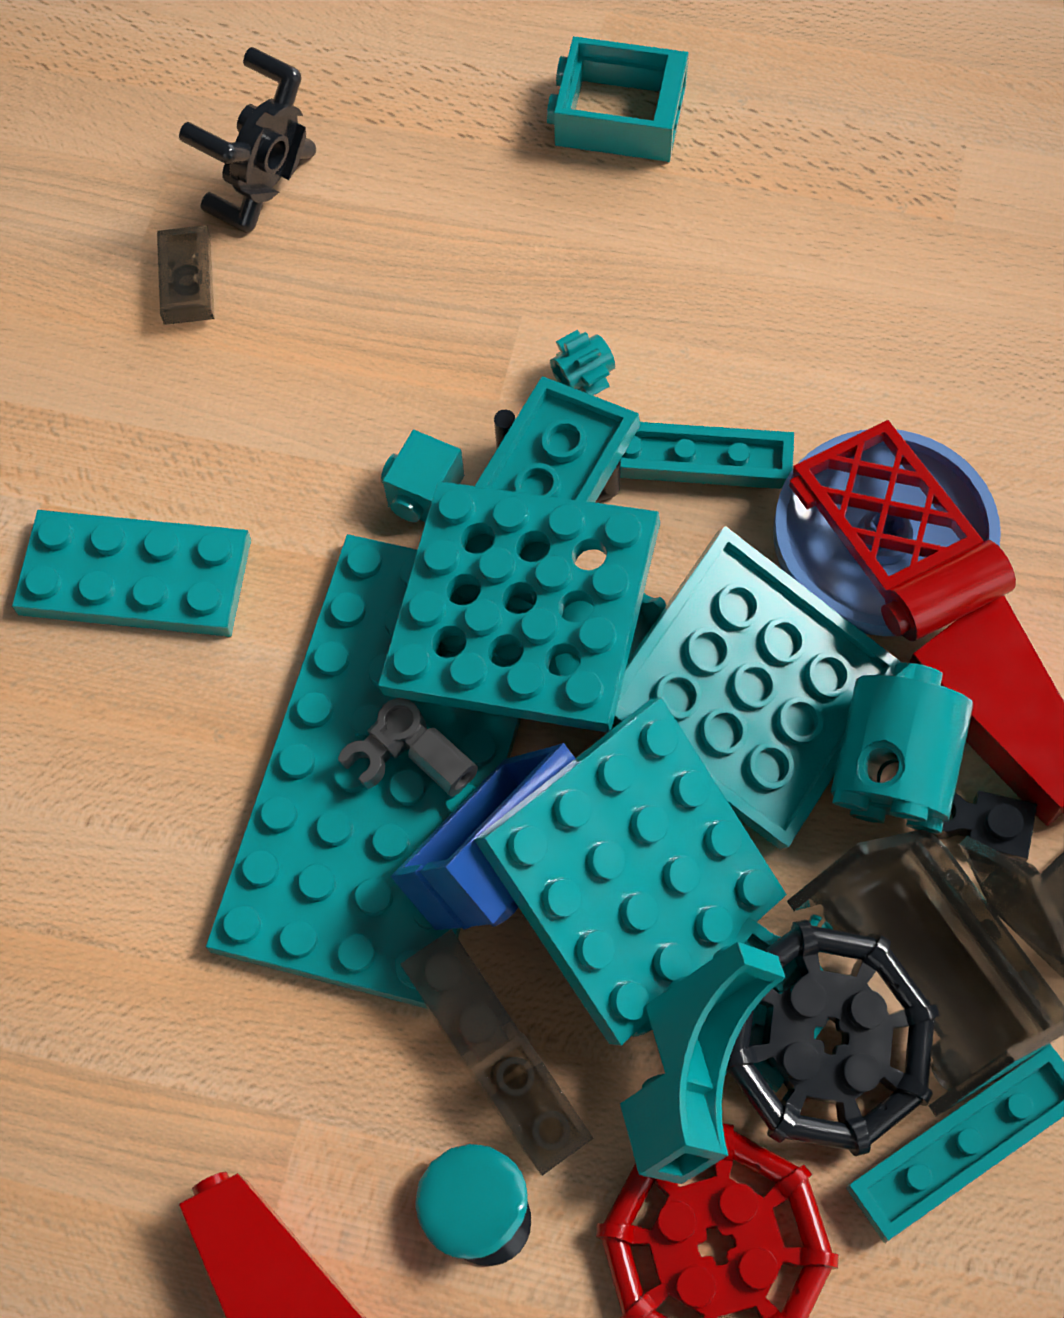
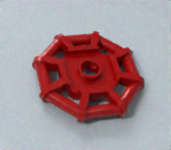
[596,1123,839,1318]

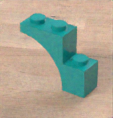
[620,941,786,1184]

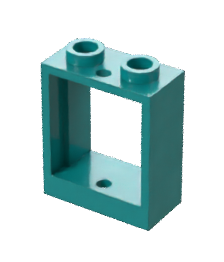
[547,36,689,162]

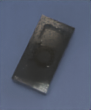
[157,225,215,325]

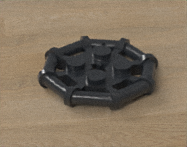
[727,919,940,1157]

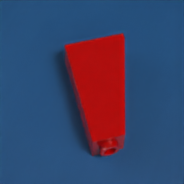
[909,596,1064,826]
[179,1172,366,1318]

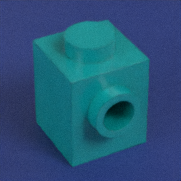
[381,429,465,523]

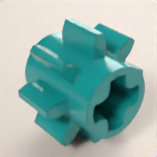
[550,330,616,396]

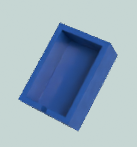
[390,743,575,930]

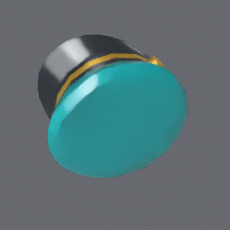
[415,1144,531,1266]

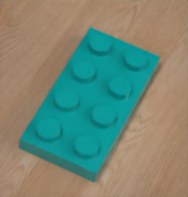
[465,376,641,605]
[12,510,251,637]

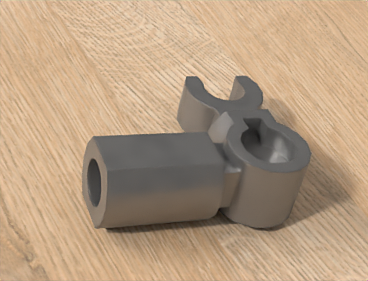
[338,698,478,796]

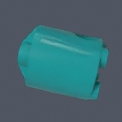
[831,663,973,834]

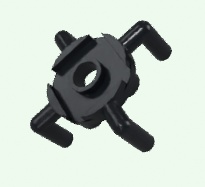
[179,47,316,232]

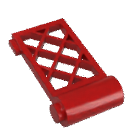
[789,420,1016,642]

